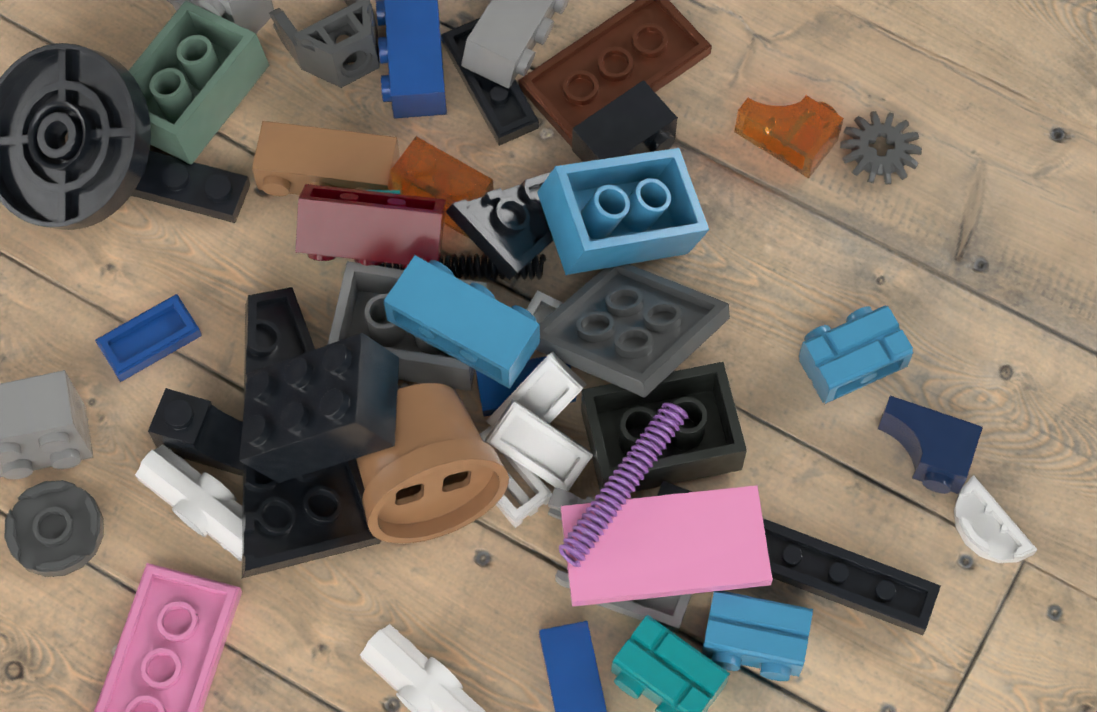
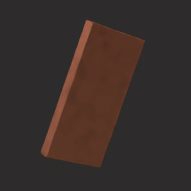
[518,0,712,147]

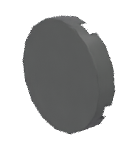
[4,480,104,577]

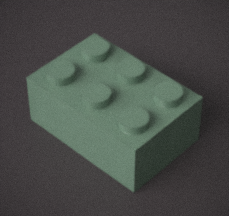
[129,0,269,165]

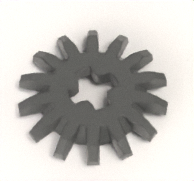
[840,111,922,185]

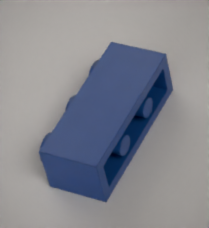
[376,0,447,119]

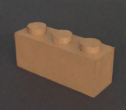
[252,121,400,197]

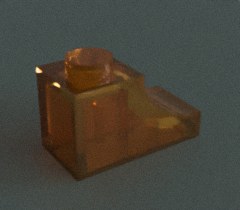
[734,95,844,178]

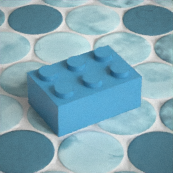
[537,148,709,275]

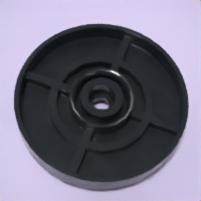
[0,43,151,230]

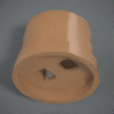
[356,383,509,544]

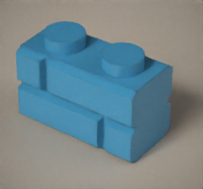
[798,305,914,404]
[702,591,813,681]

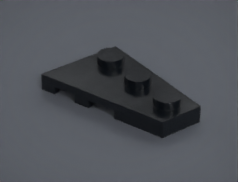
[446,172,554,281]

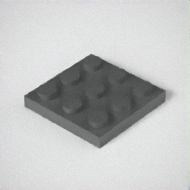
[536,264,730,398]

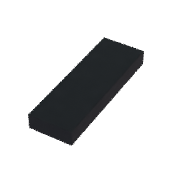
[441,18,539,146]

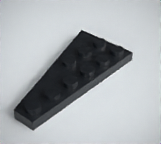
[242,287,381,578]

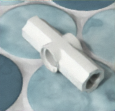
[135,444,243,561]
[360,624,486,712]

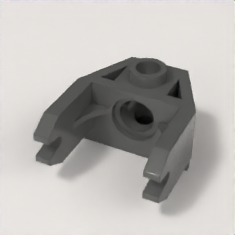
[269,0,380,88]

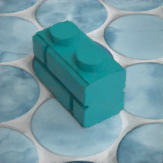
[611,615,730,712]

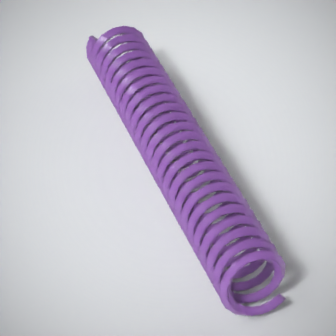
[559,403,688,567]

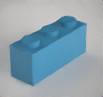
[384,255,540,389]

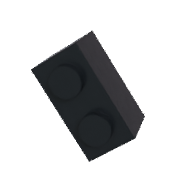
[572,80,678,162]

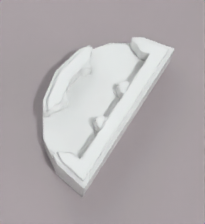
[954,475,1037,563]

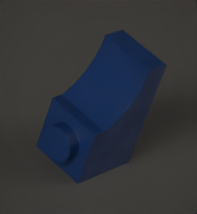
[878,395,983,494]

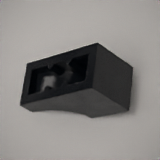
[148,388,243,476]

